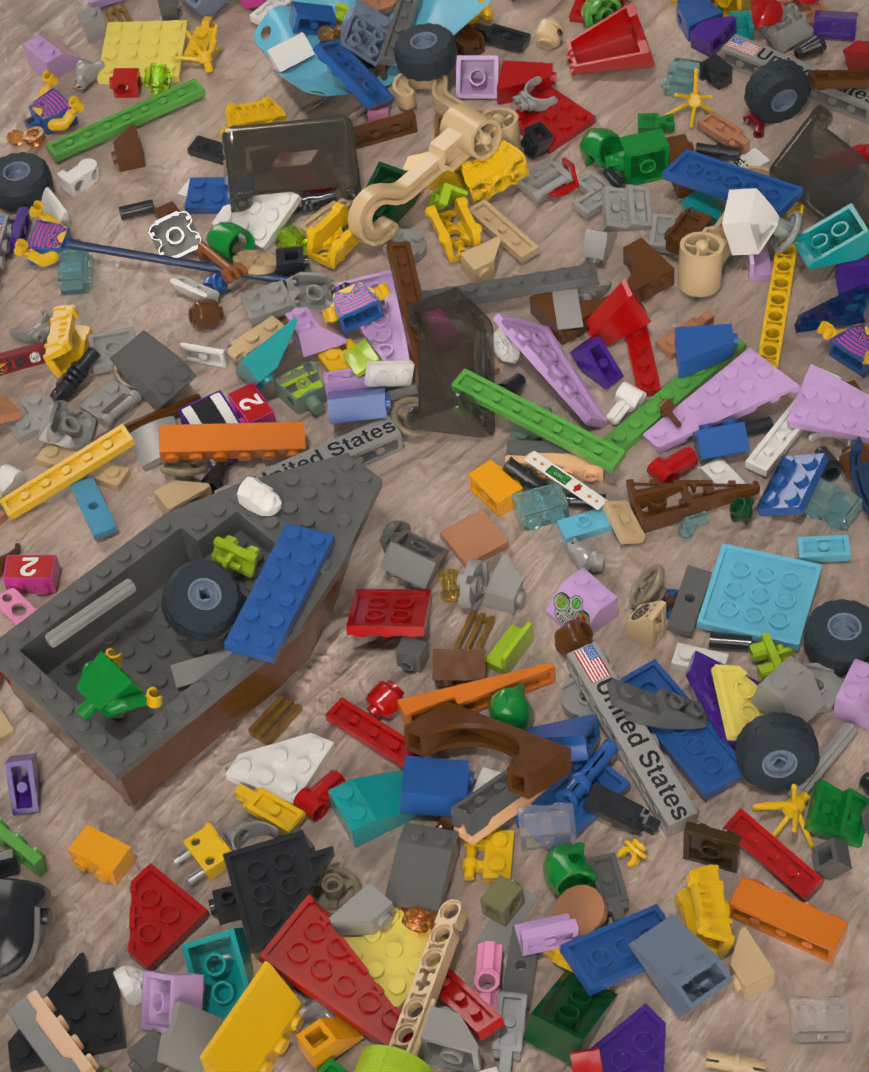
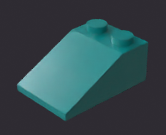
[793,203,869,269]
[236,317,298,389]
[328,770,422,848]
[181,928,254,1020]

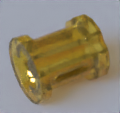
[438,569,460,603]

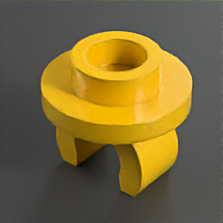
[617,837,648,868]

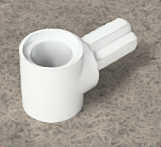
[606,381,647,425]

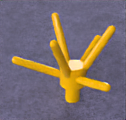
[172,24,222,74]
[664,68,716,128]
[752,784,815,848]

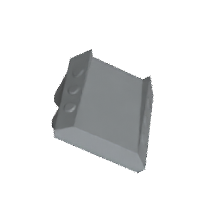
[760,3,814,54]
[147,211,203,265]
[286,272,335,314]
[35,400,96,451]

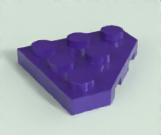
[685,651,761,747]
[591,1003,666,1072]

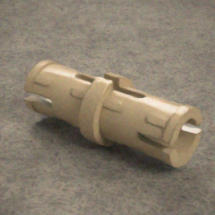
[705,1049,767,1072]

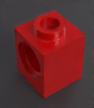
[109,68,142,98]

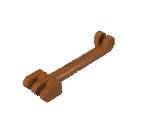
[197,242,248,284]

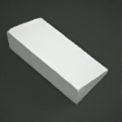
[267,32,314,72]
[41,187,71,228]
[170,277,220,302]
[180,342,231,368]

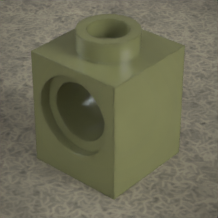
[480,875,525,927]

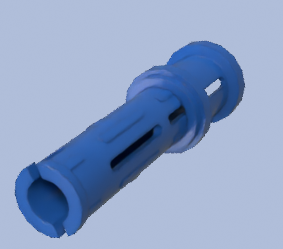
[556,739,619,810]

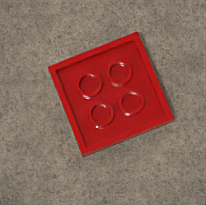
[515,87,596,154]
[346,589,432,638]

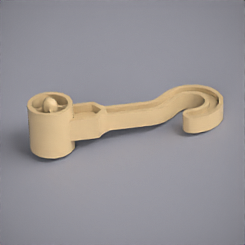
[392,73,522,163]
[348,104,502,246]
[677,165,783,297]

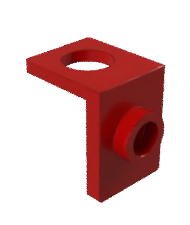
[548,157,579,198]

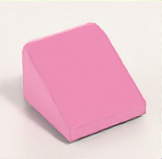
[367,105,390,122]

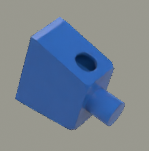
[676,0,723,42]

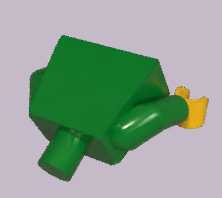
[76,648,163,721]

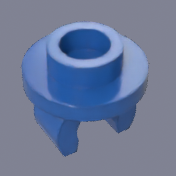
[202,272,228,295]

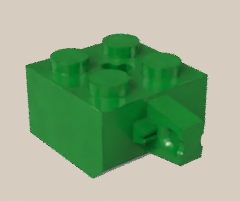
[605,128,669,185]

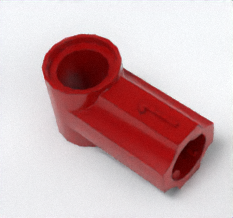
[647,446,698,483]
[293,770,346,822]

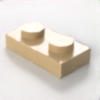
[602,500,646,544]

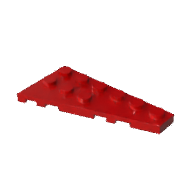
[258,894,414,1046]

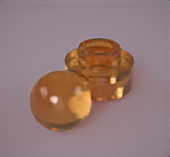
[317,23,342,41]
[7,126,46,147]
[401,907,448,933]

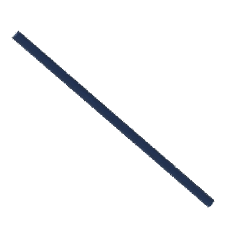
[68,239,290,285]

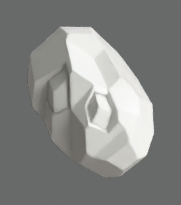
[491,327,521,364]
[237,477,282,516]
[113,965,143,1006]

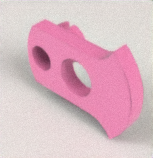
[0,588,37,626]

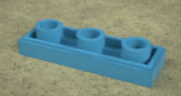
[70,476,118,541]

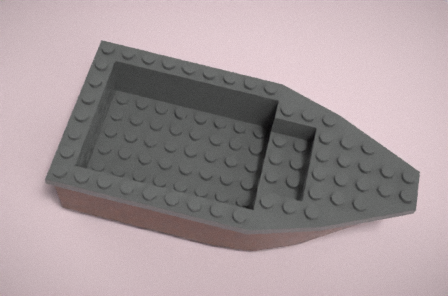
[0,453,383,807]

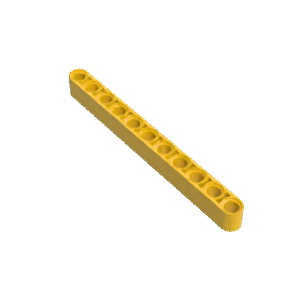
[758,196,805,370]

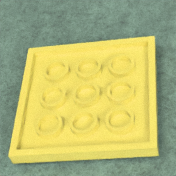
[97,20,189,84]
[343,893,446,1011]

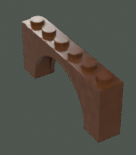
[530,237,675,345]
[404,701,572,800]

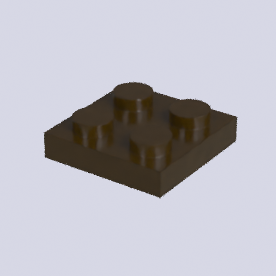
[683,821,742,874]

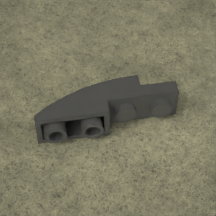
[607,678,707,729]

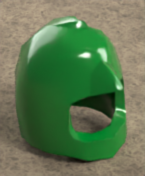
[579,128,619,169]
[206,221,255,262]
[488,684,534,731]
[543,842,597,897]

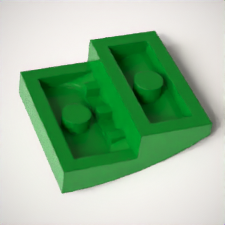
[804,779,869,848]

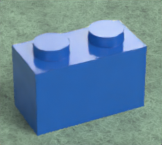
[288,2,337,37]
[693,418,750,461]

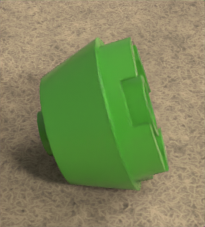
[581,0,622,28]

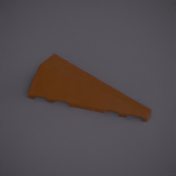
[626,479,760,534]

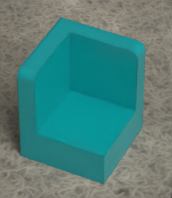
[729,10,754,41]

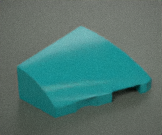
[682,191,725,226]

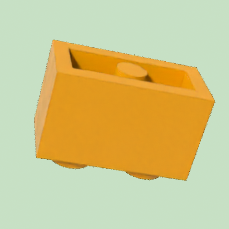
[468,459,523,518]
[68,825,136,886]

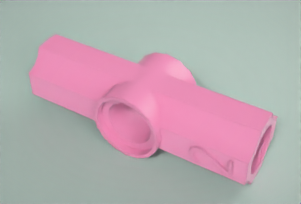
[474,941,503,1010]

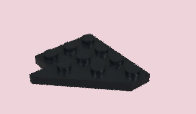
[223,830,335,954]
[8,952,127,1072]

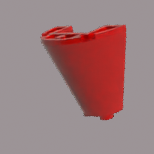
[565,2,656,76]

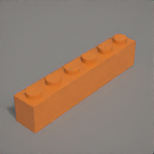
[159,422,305,463]

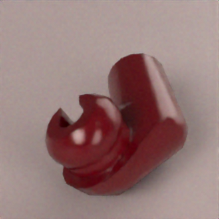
[743,111,765,138]

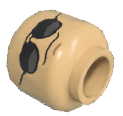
[534,18,564,50]

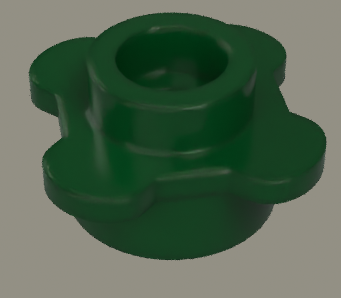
[729,497,755,522]

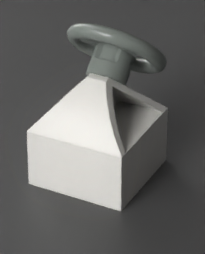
[722,188,802,255]

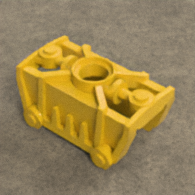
[220,96,286,149]
[462,140,529,205]
[424,196,482,263]
[306,202,373,269]
[43,305,94,379]
[674,864,735,960]

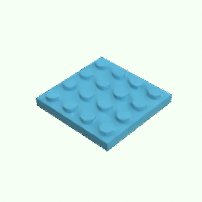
[697,543,822,651]

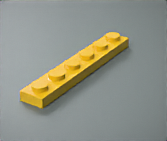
[0,424,136,521]

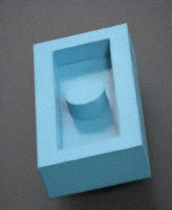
[557,507,612,545]
[797,535,851,563]

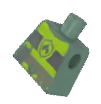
[273,360,327,415]

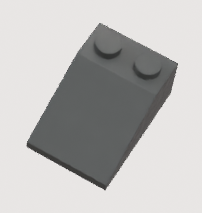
[110,330,197,411]
[385,822,459,914]

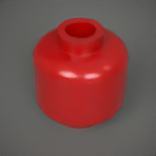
[365,680,405,719]

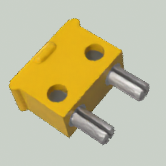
[172,822,231,885]

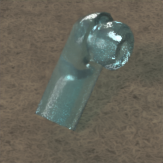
[678,512,709,539]

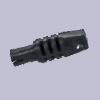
[291,188,337,216]
[50,346,101,402]

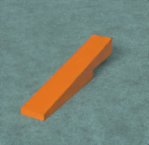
[397,662,556,725]

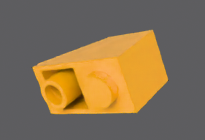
[296,1016,364,1071]

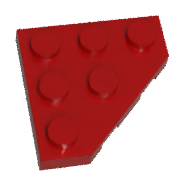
[128,863,209,971]

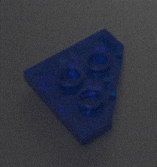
[794,284,869,333]

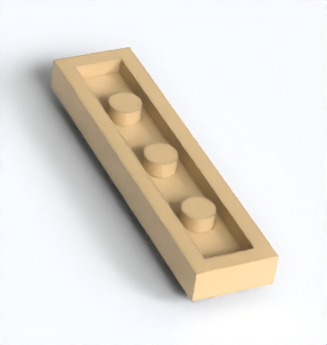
[469,199,539,263]
[36,443,131,492]

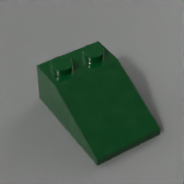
[366,161,421,223]
[523,970,618,1065]

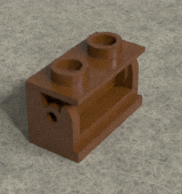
[454,23,485,55]
[664,206,713,255]
[432,649,487,687]

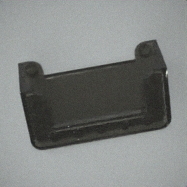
[769,104,869,230]
[222,116,362,213]
[406,287,495,438]

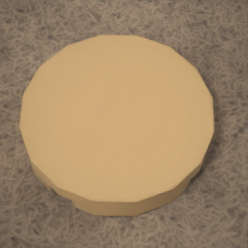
[232,250,277,275]

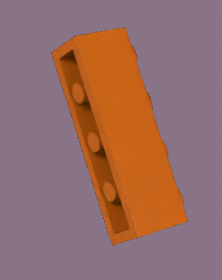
[729,876,848,964]

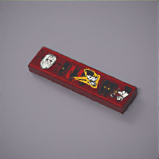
[0,341,46,376]

